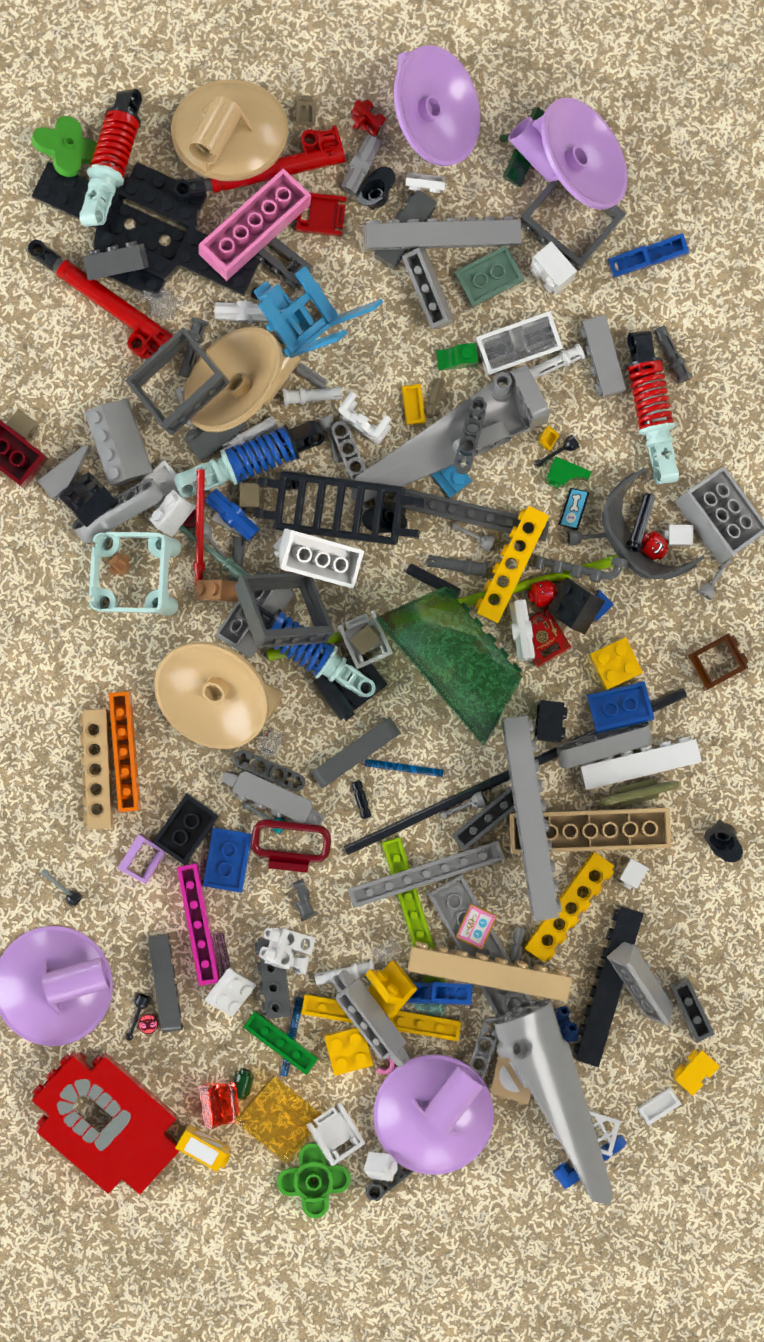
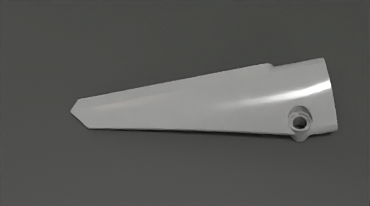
[351,365,550,502]

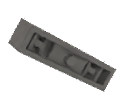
[254,237,313,289]

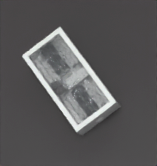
[474,311,563,376]

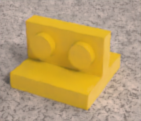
[365,960,417,1018]

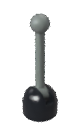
[42,869,83,908]

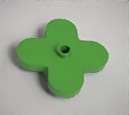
[31,116,97,177]
[277,1142,351,1218]

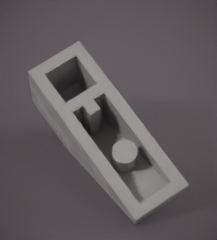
[38,445,90,501]

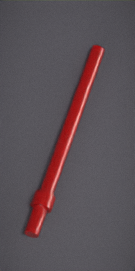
[193,468,205,586]

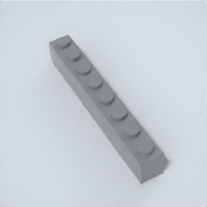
[363,216,522,251]

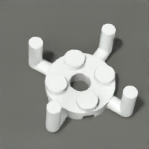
[338,391,392,445]

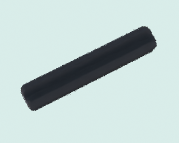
[406,563,461,599]

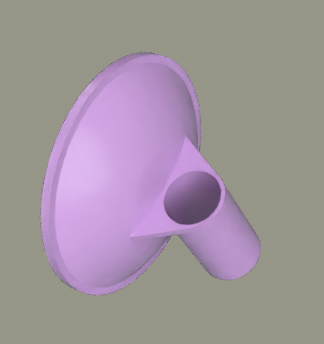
[394,45,480,166]
[508,98,627,210]
[0,926,113,1046]
[374,1054,494,1175]

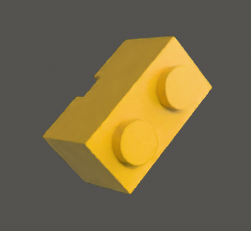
[673,1048,720,1096]

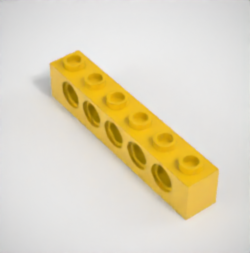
[475,505,550,624]
[524,851,614,962]

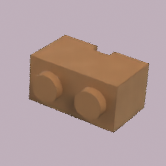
[195,580,239,603]

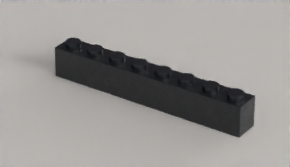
[572,905,644,1067]

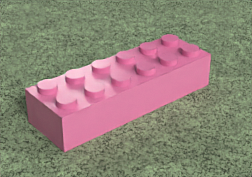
[199,169,311,281]

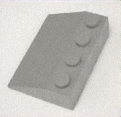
[675,466,764,564]

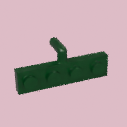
[499,107,545,187]

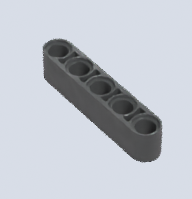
[311,717,401,789]
[148,933,183,1033]

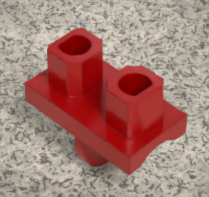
[350,99,386,137]

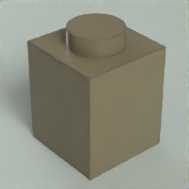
[7,408,40,441]
[239,483,261,513]
[349,623,381,655]

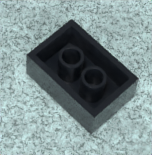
[152,793,221,865]

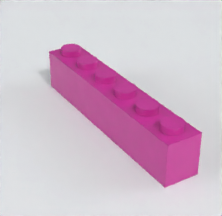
[177,863,220,986]

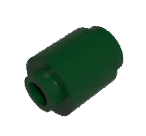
[230,1068,254,1100]

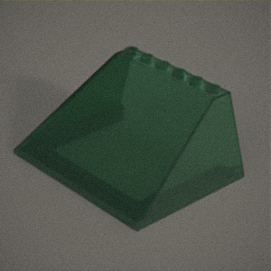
[375,586,522,746]

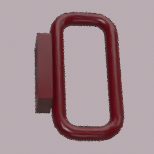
[251,819,331,873]

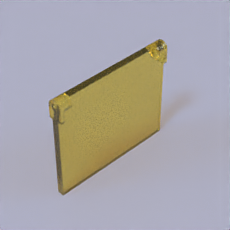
[234,1075,321,1163]

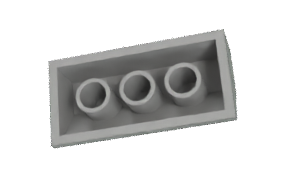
[85,399,153,486]
[215,570,295,659]
[607,942,674,1026]

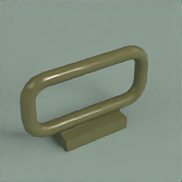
[600,779,680,807]

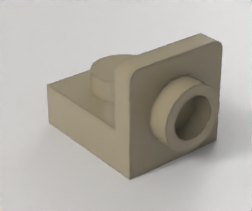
[296,95,317,126]

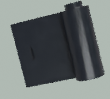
[312,654,388,721]

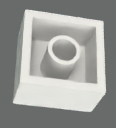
[531,241,577,295]

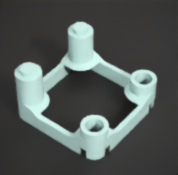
[89,532,181,616]

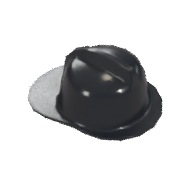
[356,166,395,210]
[362,502,407,533]
[704,819,743,862]

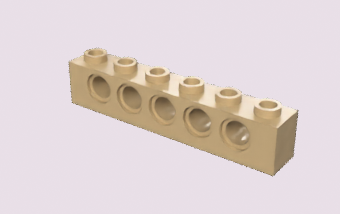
[79,709,114,830]

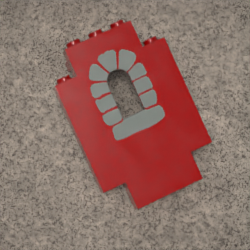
[32,1051,180,1195]

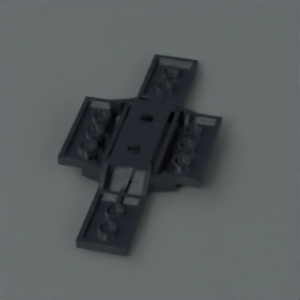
[32,161,261,301]

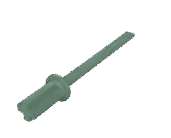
[179,525,249,580]

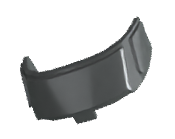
[602,467,705,580]

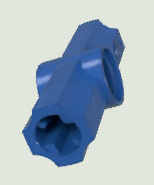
[205,488,260,542]

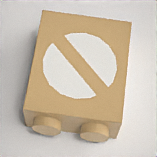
[490,1056,533,1105]

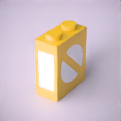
[176,1124,231,1172]

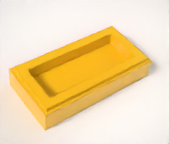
[401,384,426,425]

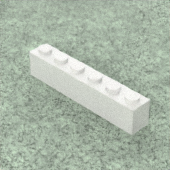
[579,736,702,790]

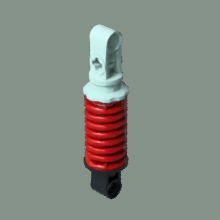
[80,89,142,227]
[626,330,679,485]

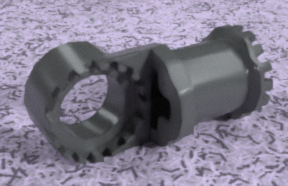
[292,879,318,922]

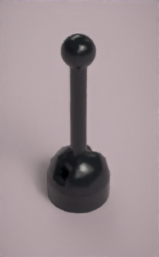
[535,434,580,467]
[125,993,151,1041]

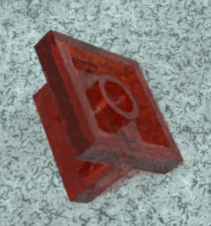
[198,1082,241,1129]

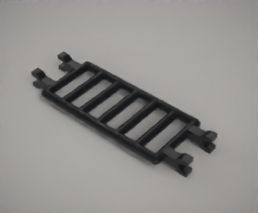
[254,471,425,545]

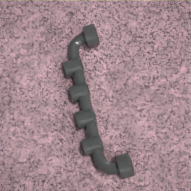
[516,541,628,583]

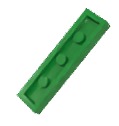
[243,1011,319,1075]

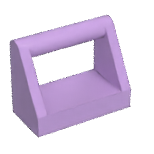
[117,834,166,884]

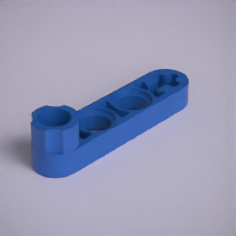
[553,1134,627,1189]

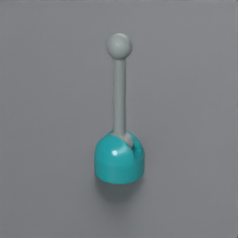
[243,802,288,835]

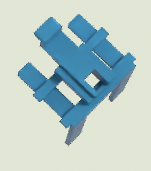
[254,267,383,358]

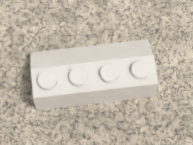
[279,528,364,589]

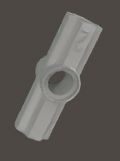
[341,135,382,195]

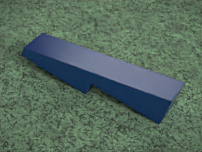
[608,233,690,278]
[405,982,473,1005]

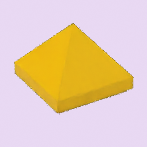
[538,425,559,451]

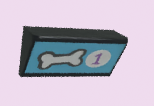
[558,488,590,530]

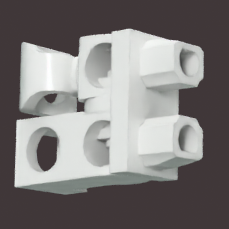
[259,928,315,975]

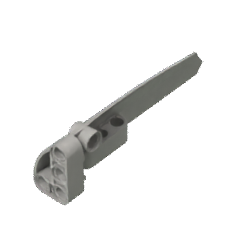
[494,1000,614,1205]

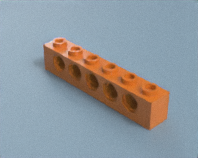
[109,691,141,812]

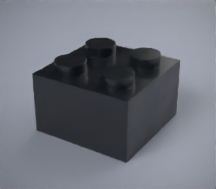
[59,471,117,527]
[546,577,605,635]
[534,700,568,743]

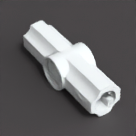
[215,301,269,324]
[509,600,535,661]

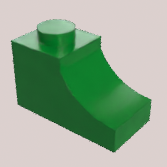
[436,343,478,371]
[545,457,592,489]

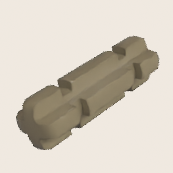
[424,378,446,416]

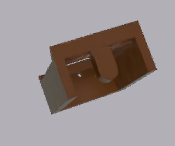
[685,633,748,691]

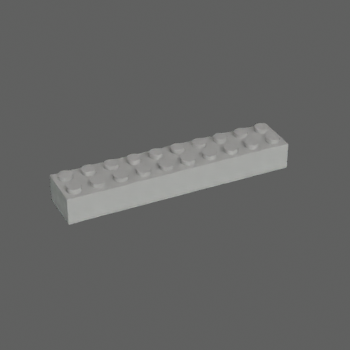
[501,716,562,921]

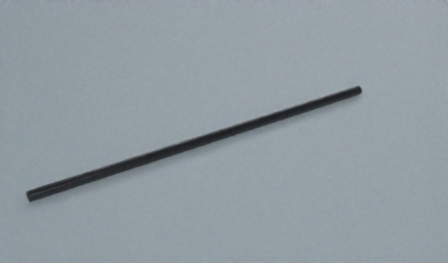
[344,688,687,855]

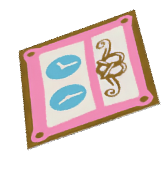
[455,903,497,950]

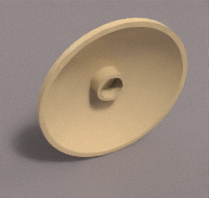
[171,80,288,181]
[183,327,301,432]
[154,641,284,749]

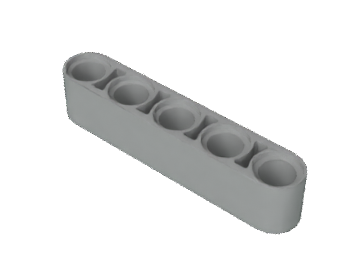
[332,421,376,511]
[72,478,164,543]
[556,722,653,768]

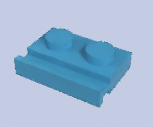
[431,465,472,499]

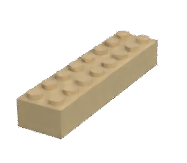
[508,807,671,854]
[407,941,572,1002]

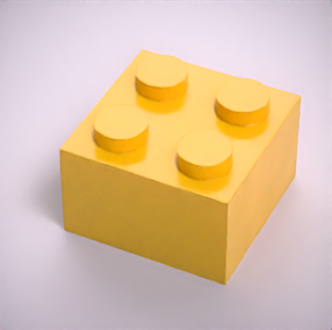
[588,637,643,691]
[324,1026,373,1076]

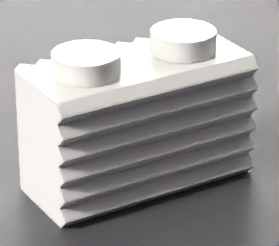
[150,489,196,537]

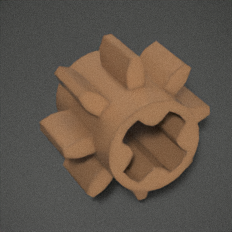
[107,553,131,577]

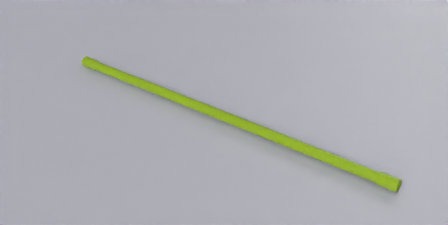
[266,554,619,662]

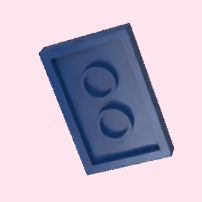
[587,681,655,734]
[203,827,252,893]

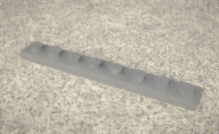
[348,840,505,908]

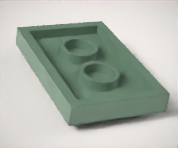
[454,245,524,308]

